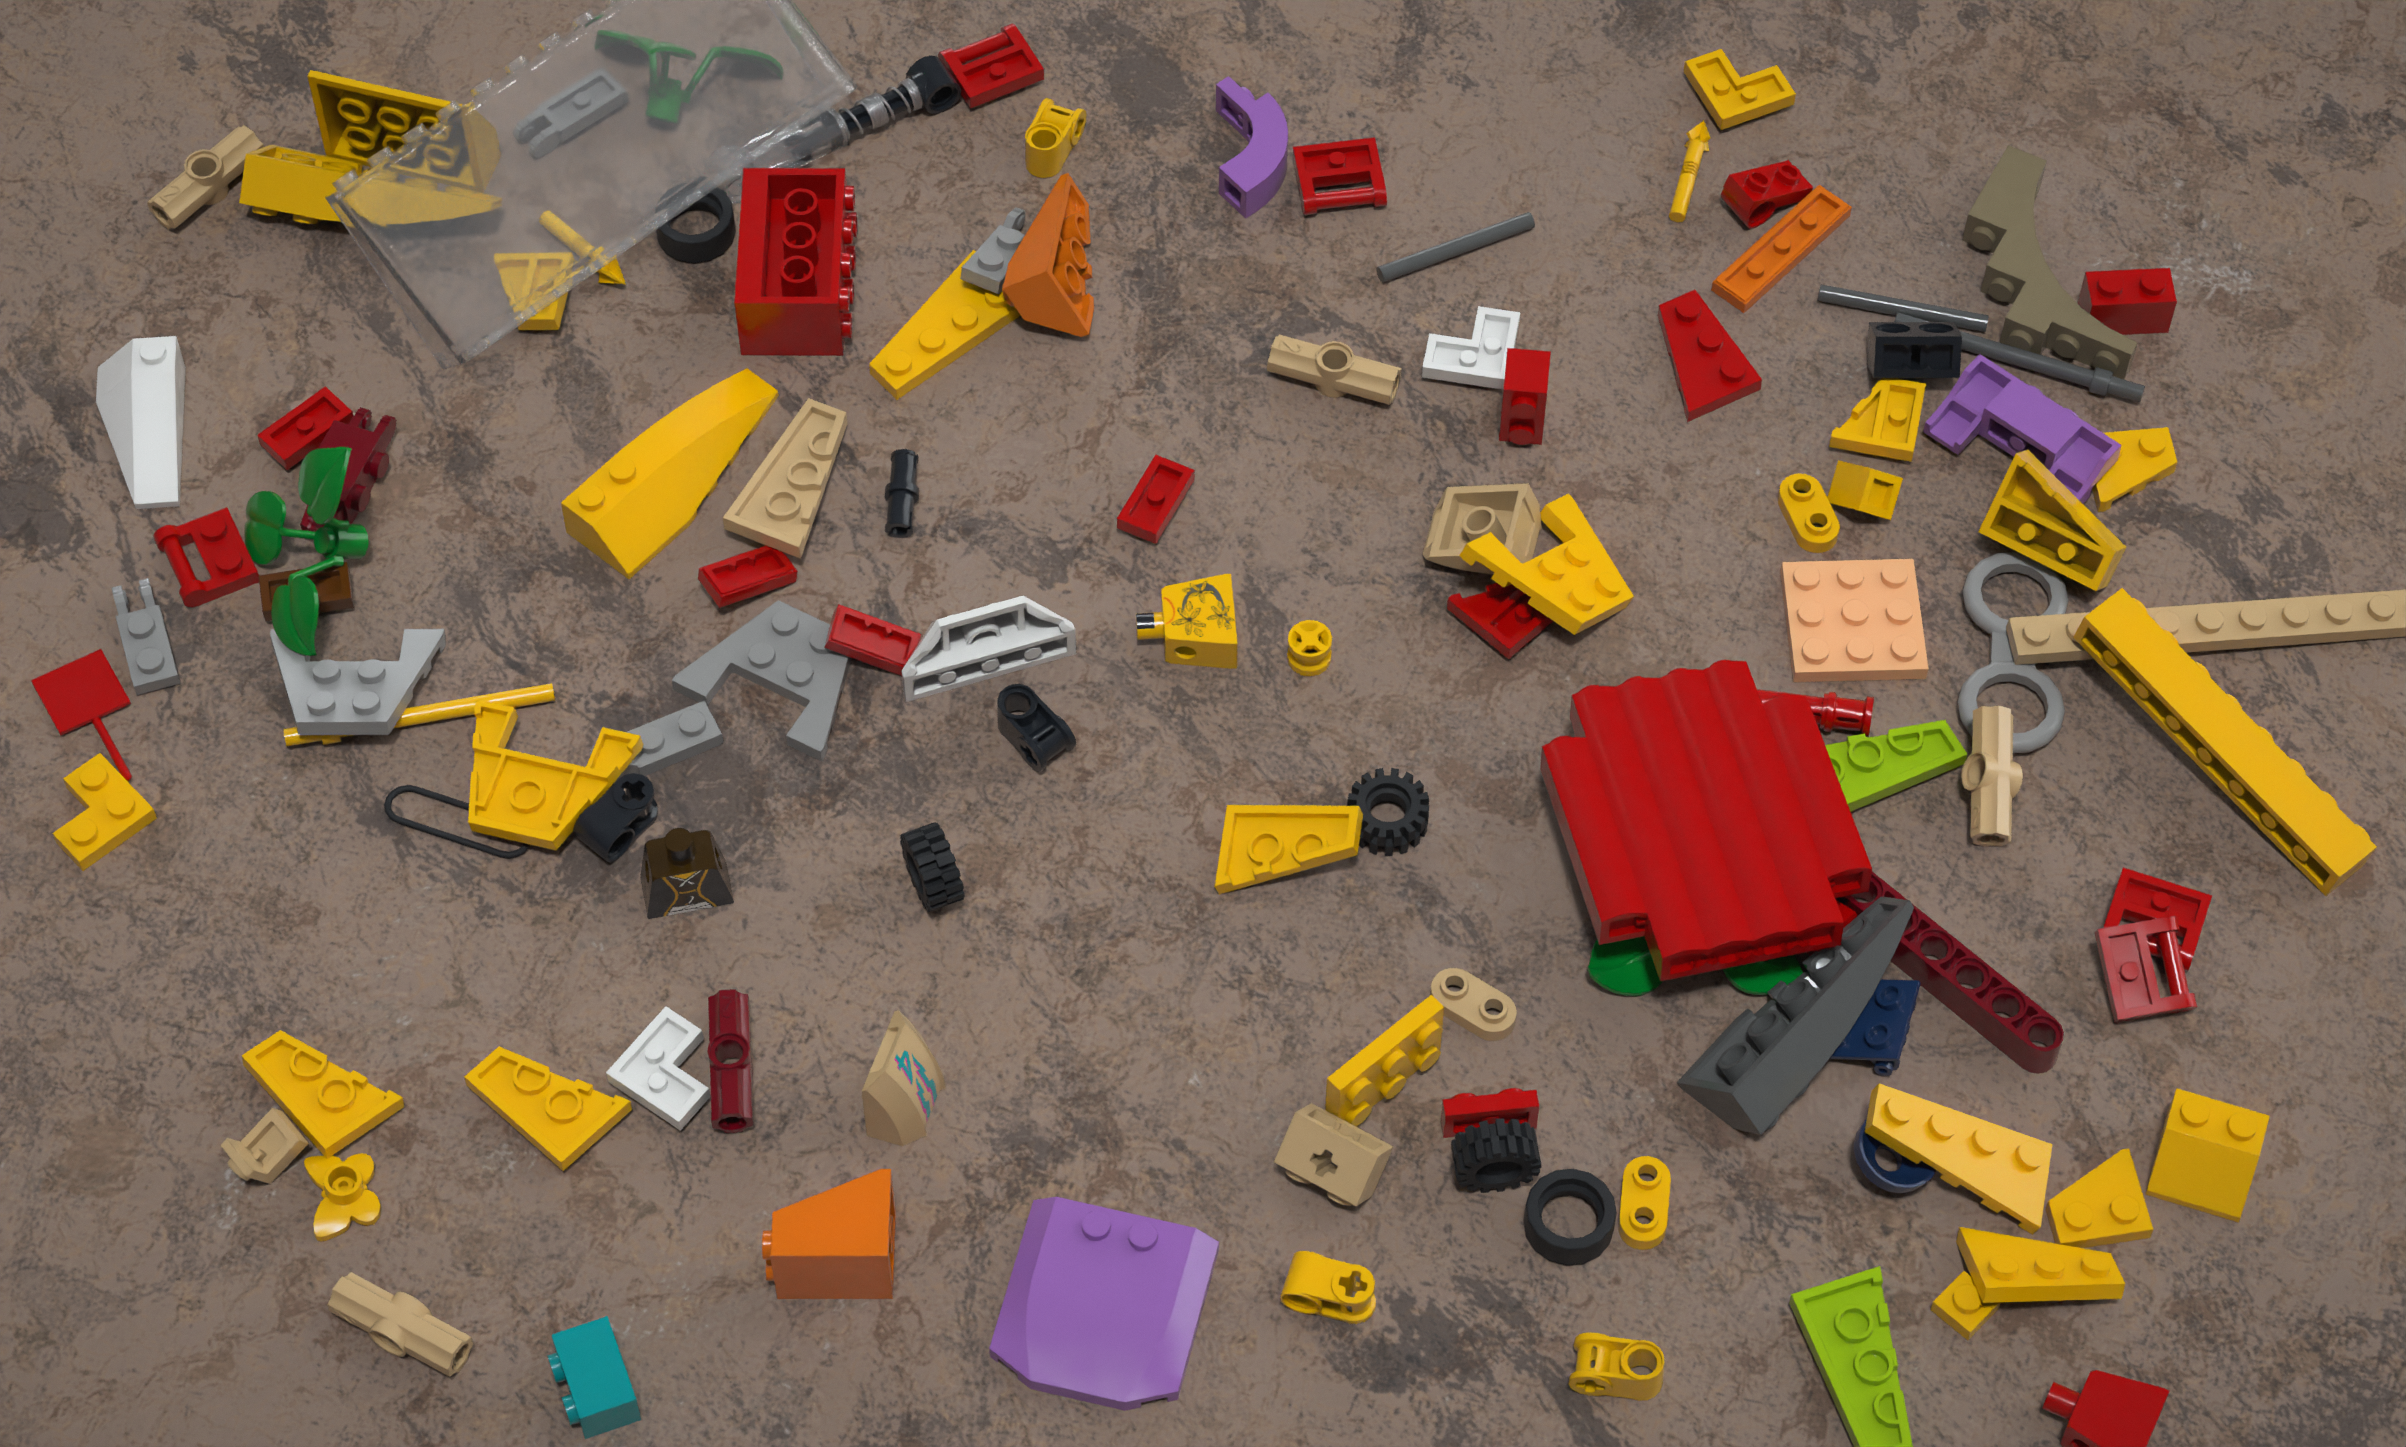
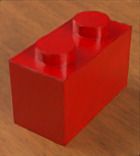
[2078,268,2177,335]
[1499,348,1551,445]

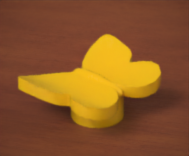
[304,1153,381,1242]

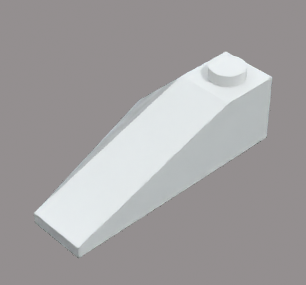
[96,336,185,509]

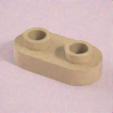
[1430,968,1517,1041]

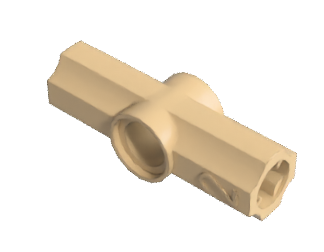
[147,125,264,230]
[1267,335,1401,405]
[1961,706,2023,847]
[327,1272,473,1377]

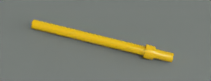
[283,683,555,747]

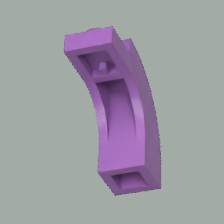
[1216,76,1288,218]

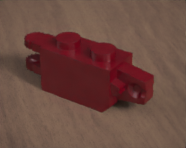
[300,407,397,532]

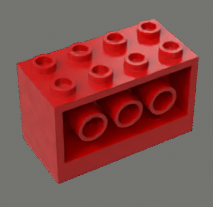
[734,168,857,356]

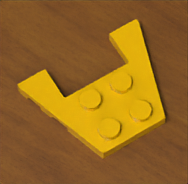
[1459,493,1634,635]
[468,699,644,850]

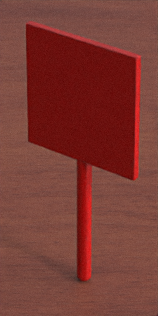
[31,649,132,781]

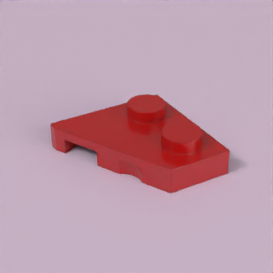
[1447,583,1553,659]

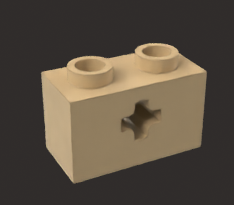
[1274,1103,1393,1206]

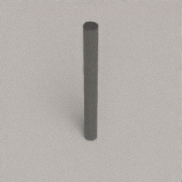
[1376,212,1535,283]
[1817,284,1989,332]

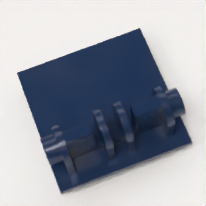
[1829,979,1921,1076]

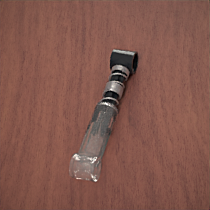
[704,55,962,204]

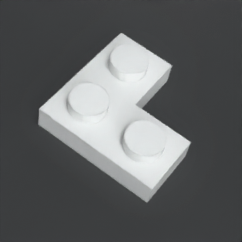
[1422,306,1520,390]
[606,1006,710,1131]

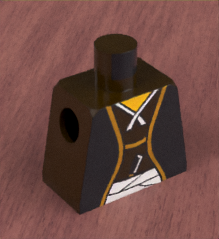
[640,828,734,919]

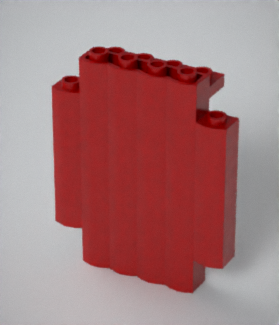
[1540,660,1872,981]

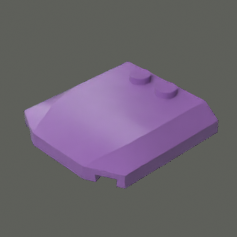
[989,1197,1219,1411]

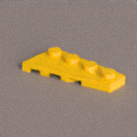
[869,250,1021,400]

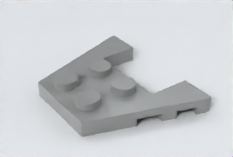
[672,600,852,761]
[270,629,446,735]

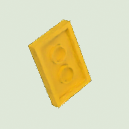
[1325,995,1444,1126]

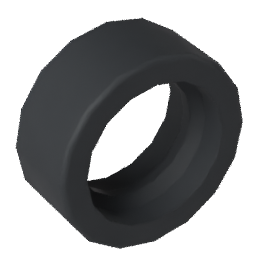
[653,181,736,263]
[1524,1169,1617,1266]

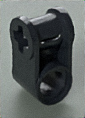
[997,684,1076,772]
[573,773,658,862]

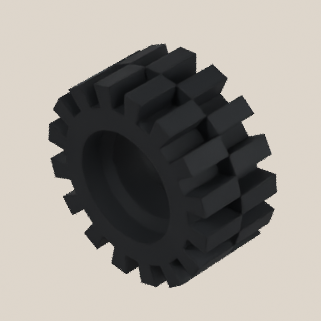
[1347,768,1430,856]
[900,822,965,912]
[1451,1118,1542,1193]

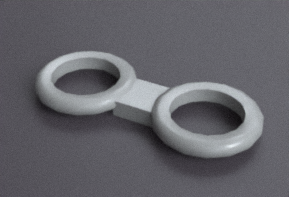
[1957,552,2069,753]

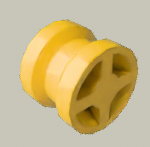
[1287,620,1332,677]

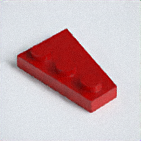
[1657,290,1762,422]

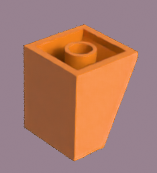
[762,1169,896,1299]

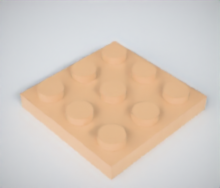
[1780,559,1928,682]

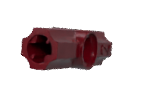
[707,989,753,1133]

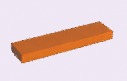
[1711,185,1852,313]

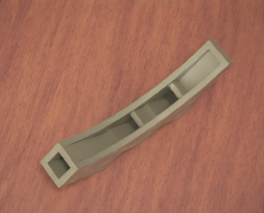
[1962,145,2138,380]

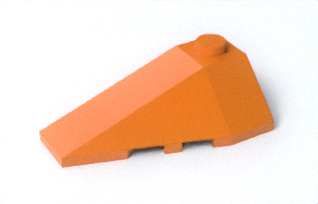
[1002,173,1094,337]

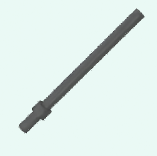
[1894,312,2145,402]

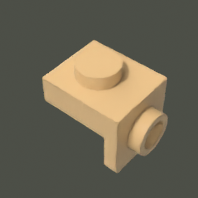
[221,1108,309,1184]

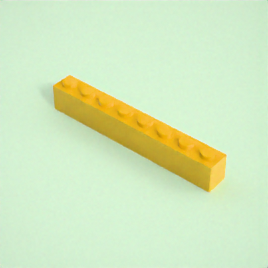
[2073,588,2377,896]

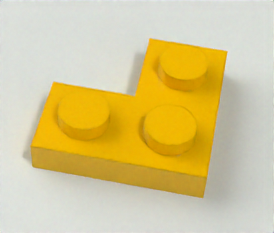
[1683,49,1796,130]
[52,753,157,871]

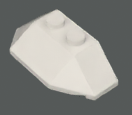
[901,596,1076,702]

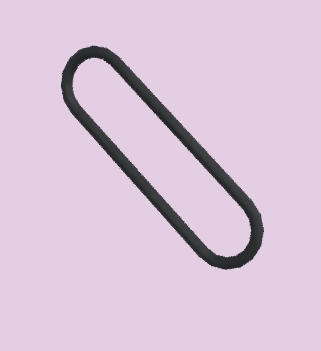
[384,785,531,858]

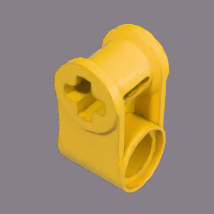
[1025,98,1087,178]
[1280,1251,1376,1324]
[1568,1332,1665,1401]

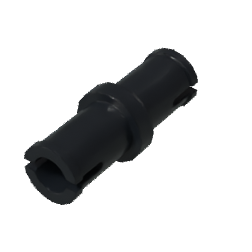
[884,449,919,538]

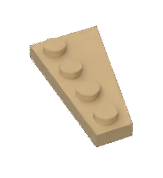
[723,398,848,559]

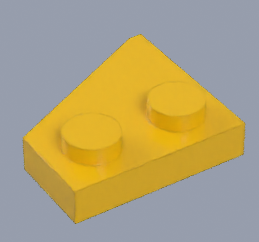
[1829,378,1926,462]
[2092,427,2177,512]
[2045,1148,2154,1248]

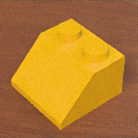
[2145,1088,2270,1222]

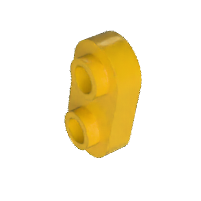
[1778,473,1840,553]
[1618,1156,1671,1250]

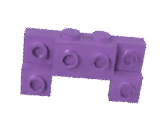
[1923,354,2122,504]

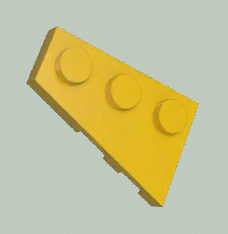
[1215,805,1363,895]
[242,1030,404,1159]
[464,1046,632,1171]
[1956,1227,2125,1303]

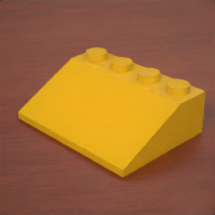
[307,70,500,193]

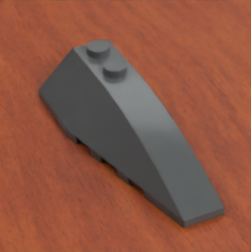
[1677,897,1914,1135]

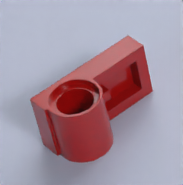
[1721,160,1814,228]

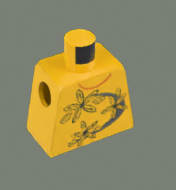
[1136,574,1237,669]

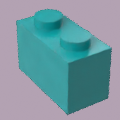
[547,1316,641,1439]

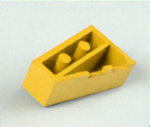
[1978,450,2126,591]

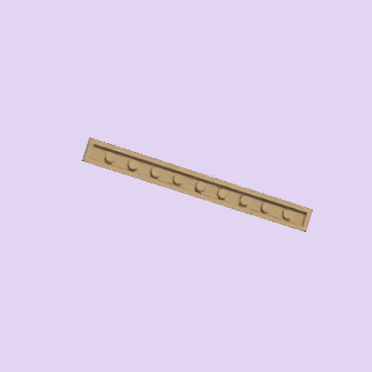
[2006,590,2406,665]

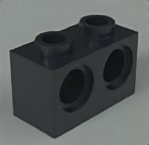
[1867,322,1962,378]

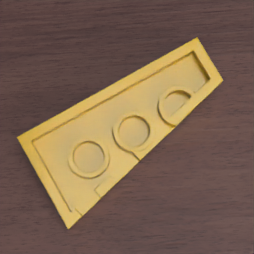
[1865,1083,2053,1235]

